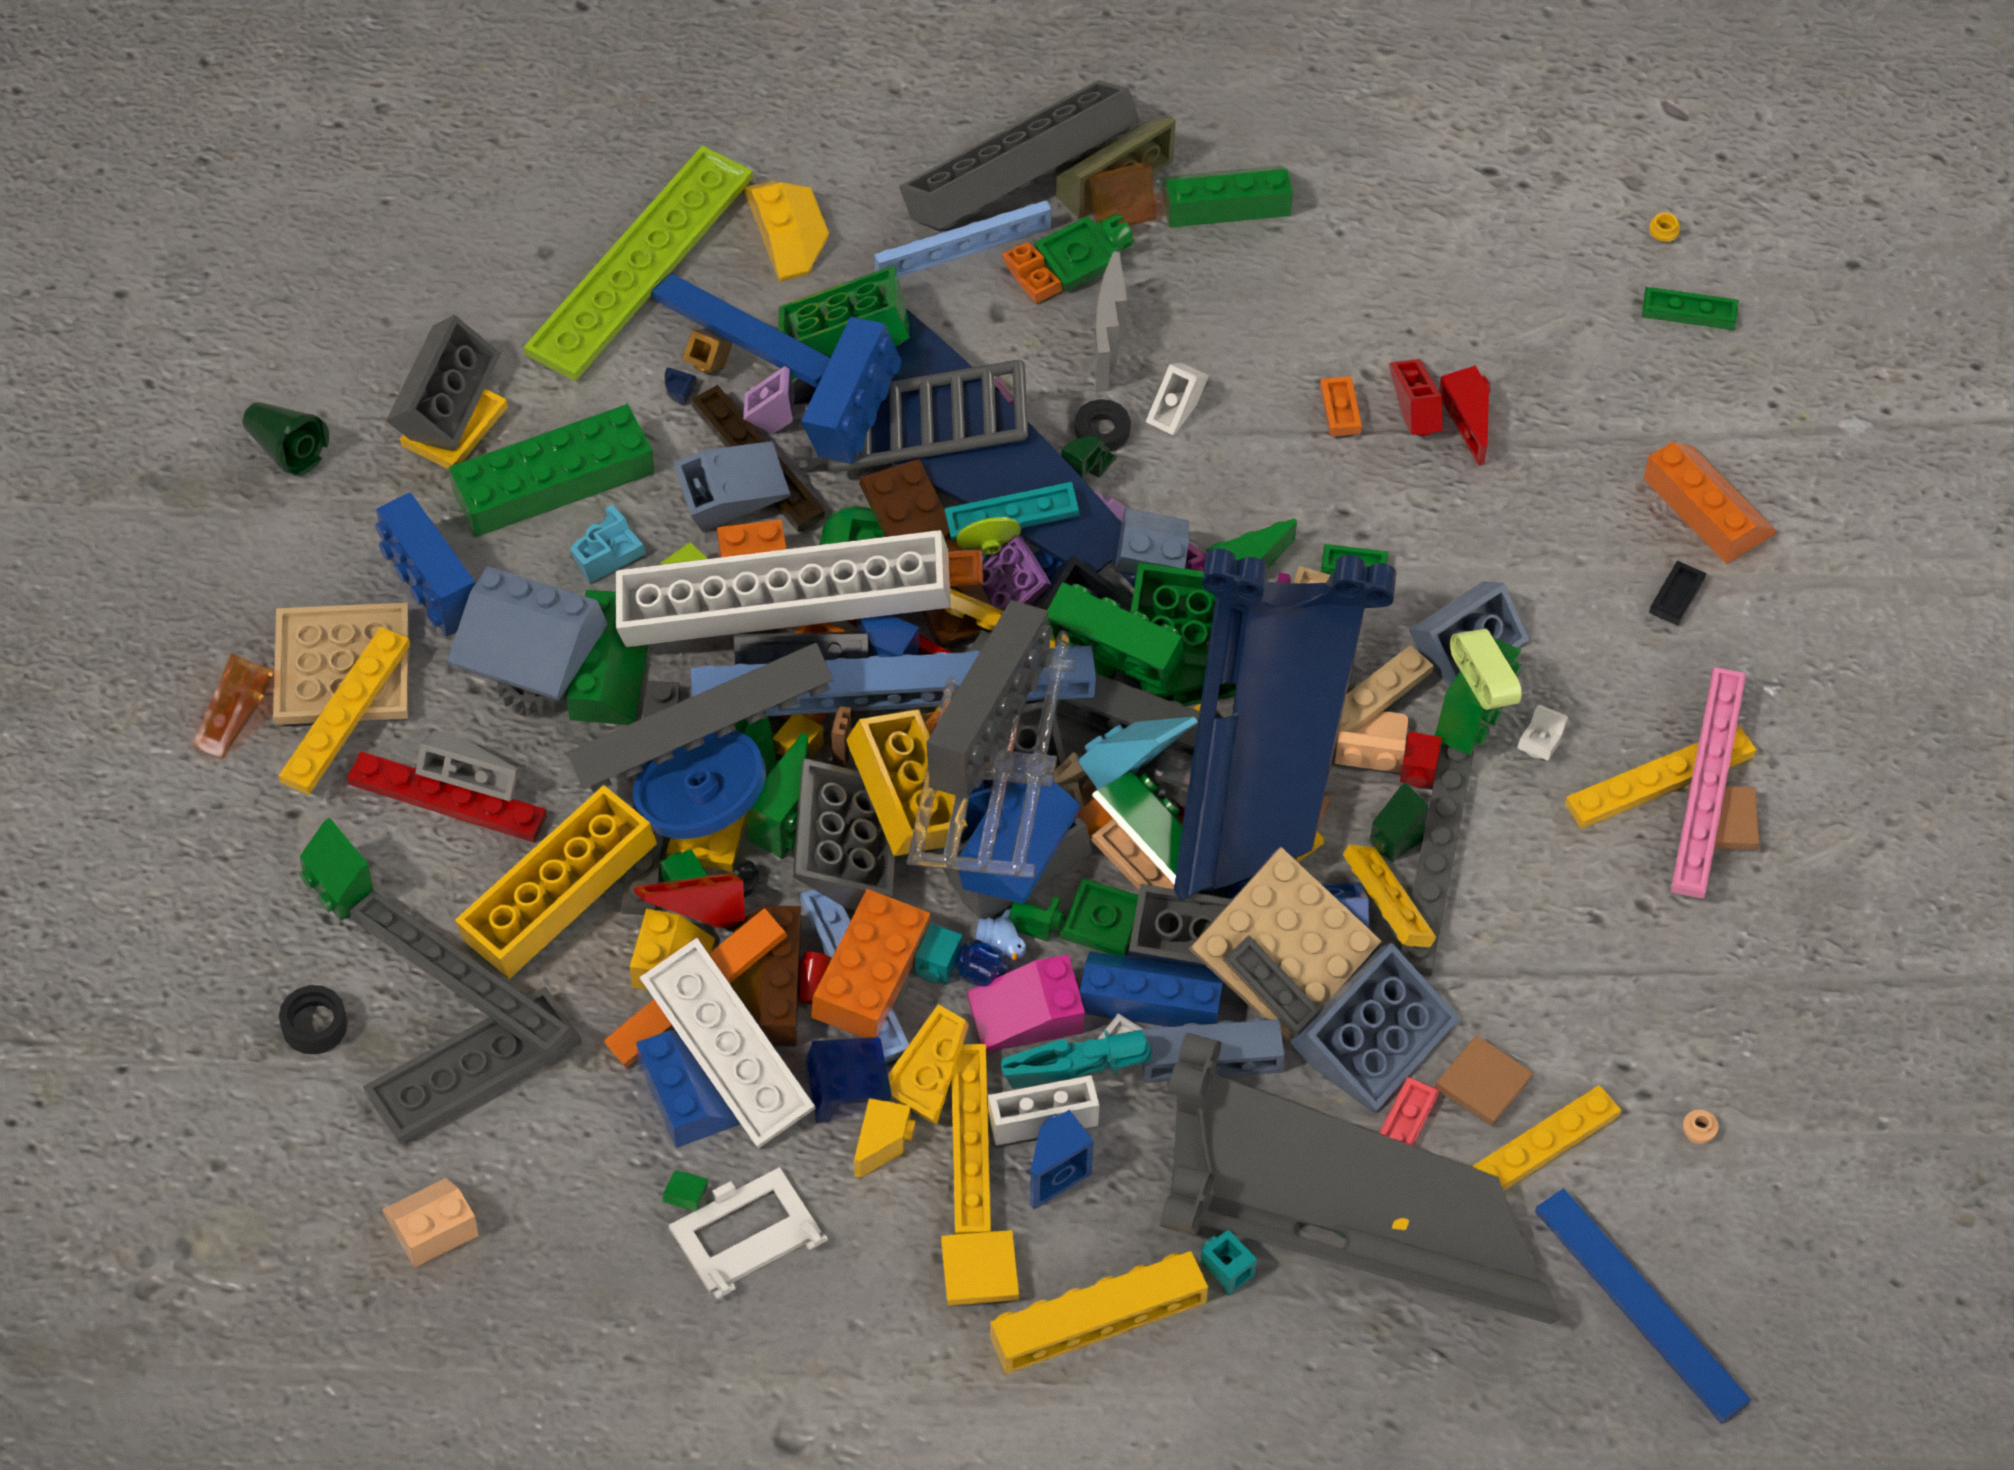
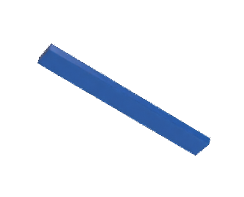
[651,274,831,388]
[1535,1188,1751,1424]

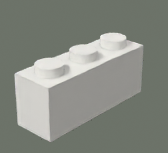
[988,1075,1099,1146]

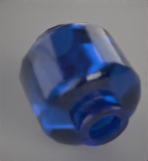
[954,939,1007,987]

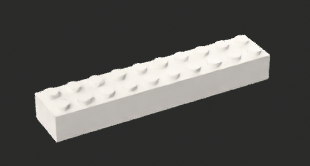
[616,530,951,647]

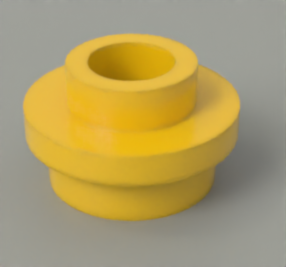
[1649,212,1680,242]

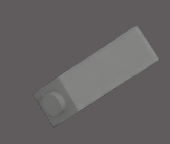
[415,730,518,801]

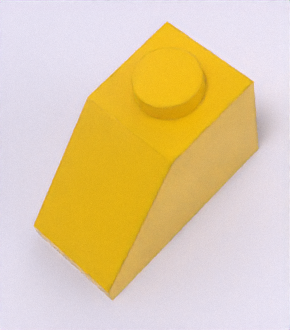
[854,1098,916,1177]

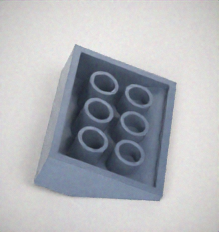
[447,566,608,701]
[1289,942,1460,1112]

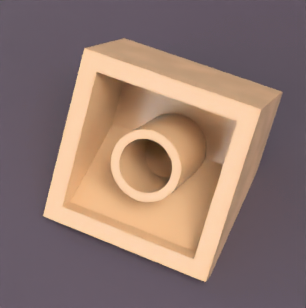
[382,1178,479,1268]

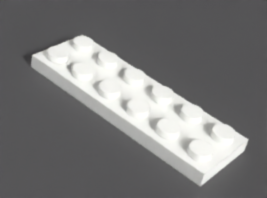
[639,938,816,1149]

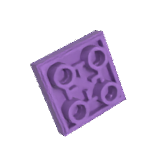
[981,535,1052,611]

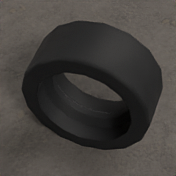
[279,985,348,1055]

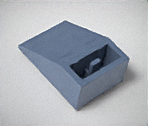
[673,441,791,532]

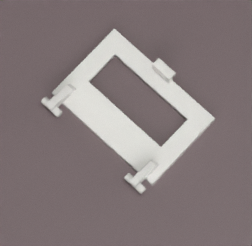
[669,1167,828,1299]

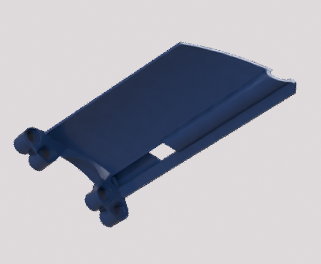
[1174,548,1397,901]

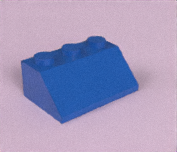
[636,1031,741,1148]

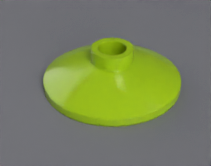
[956,517,1021,555]

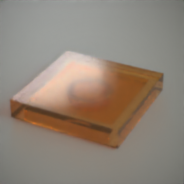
[1090,161,1156,226]

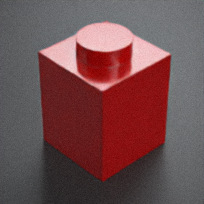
[1400,731,1442,788]

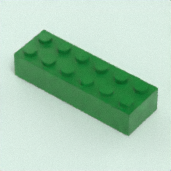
[448,404,654,537]

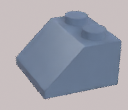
[1114,508,1189,574]

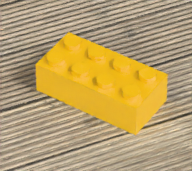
[846,709,967,856]

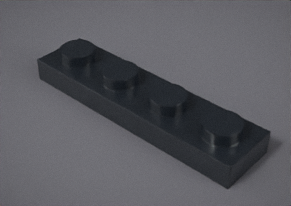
[734,631,868,665]

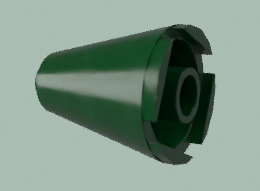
[242,402,329,476]

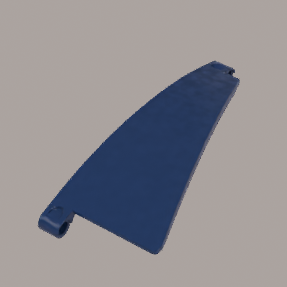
[871,309,1137,588]

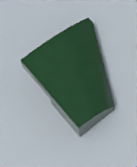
[1061,436,1116,479]

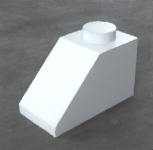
[1146,363,1209,435]

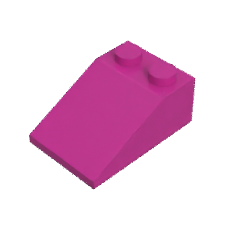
[967,954,1085,1053]

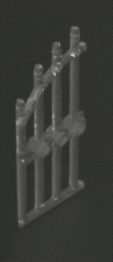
[907,631,1075,878]

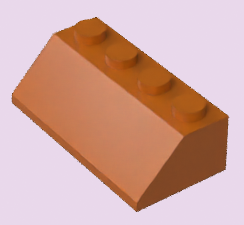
[1644,441,1776,564]

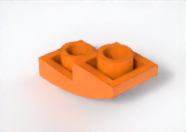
[1001,241,1063,304]

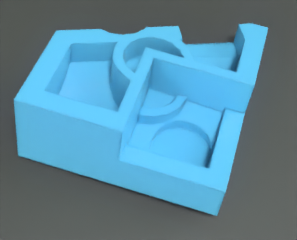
[570,504,646,584]

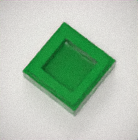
[662,1170,708,1211]

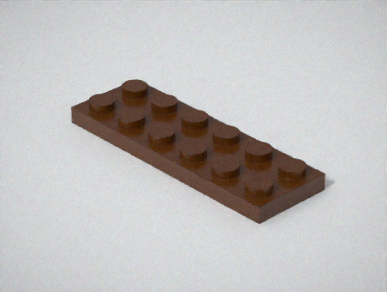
[859,459,992,648]

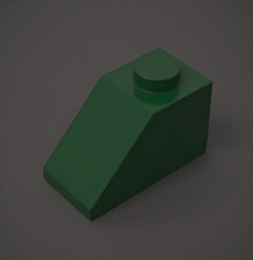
[1370,783,1428,862]

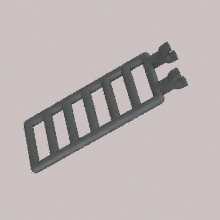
[793,360,1028,473]

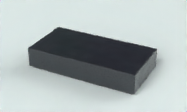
[1649,560,1707,626]

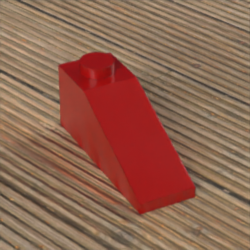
[1389,359,1443,436]
[1439,365,1491,466]
[634,873,745,928]

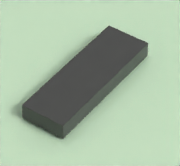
[1223,935,1321,1036]

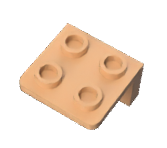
[1335,711,1408,773]

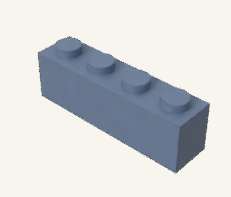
[1141,1018,1284,1083]

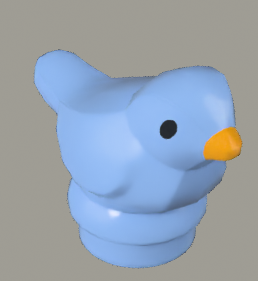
[975,909,1026,961]

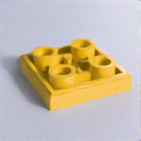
[941,1230,1019,1306]

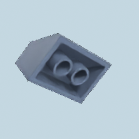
[1409,581,1530,686]

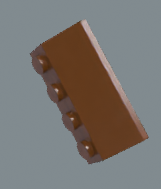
[730,905,802,1047]

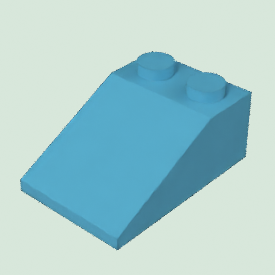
[1077,717,1198,789]

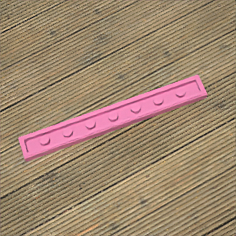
[1670,667,1746,899]

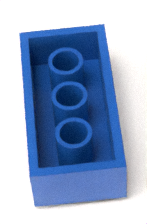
[801,317,901,464]
[375,492,475,637]

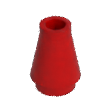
[798,952,831,1005]

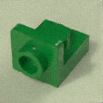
[1010,896,1064,942]

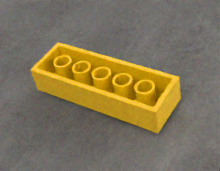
[455,785,657,979]

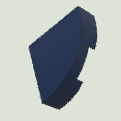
[664,367,697,406]

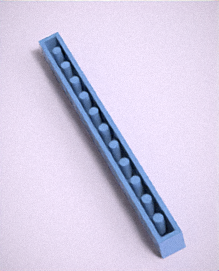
[691,645,1096,716]

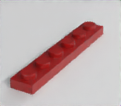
[347,751,547,843]

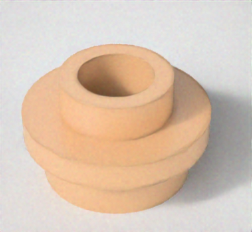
[1683,1110,1718,1144]

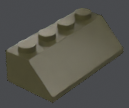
[1056,117,1176,219]

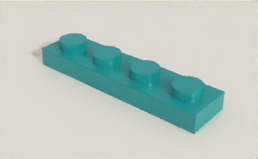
[944,482,1079,543]

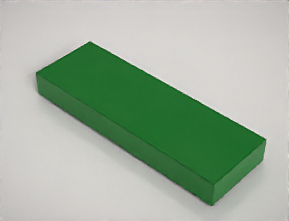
[1641,287,1739,330]

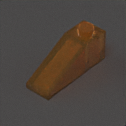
[192,653,274,758]

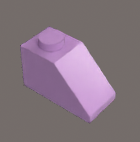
[743,366,795,434]

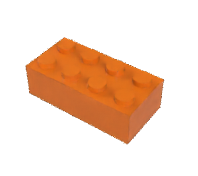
[811,889,931,1041]

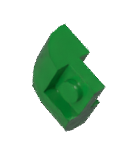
[819,506,885,545]

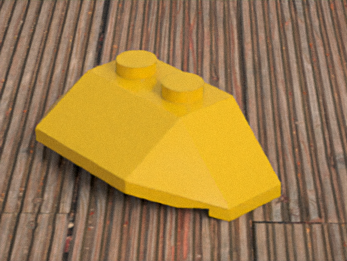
[744,180,829,282]

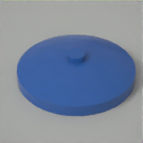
[633,731,766,839]

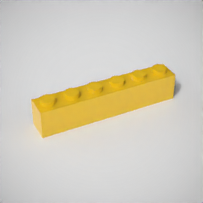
[990,1251,1208,1374]

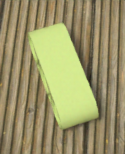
[1450,628,1522,710]

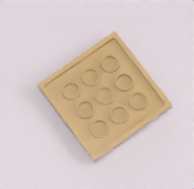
[273,602,409,725]
[1189,847,1381,1042]

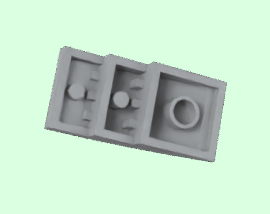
[1094,251,1127,392]

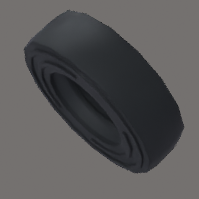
[1074,399,1131,452]

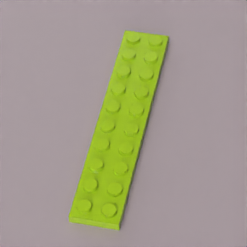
[523,145,753,382]

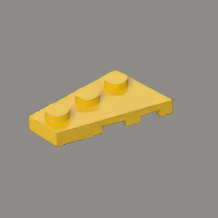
[879,1004,969,1126]

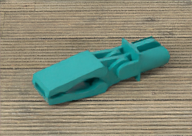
[1001,1030,1153,1089]

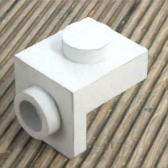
[1517,705,1568,761]

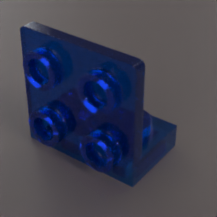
[805,1037,892,1123]

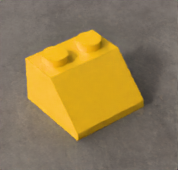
[630,909,715,990]

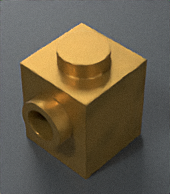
[682,328,733,374]

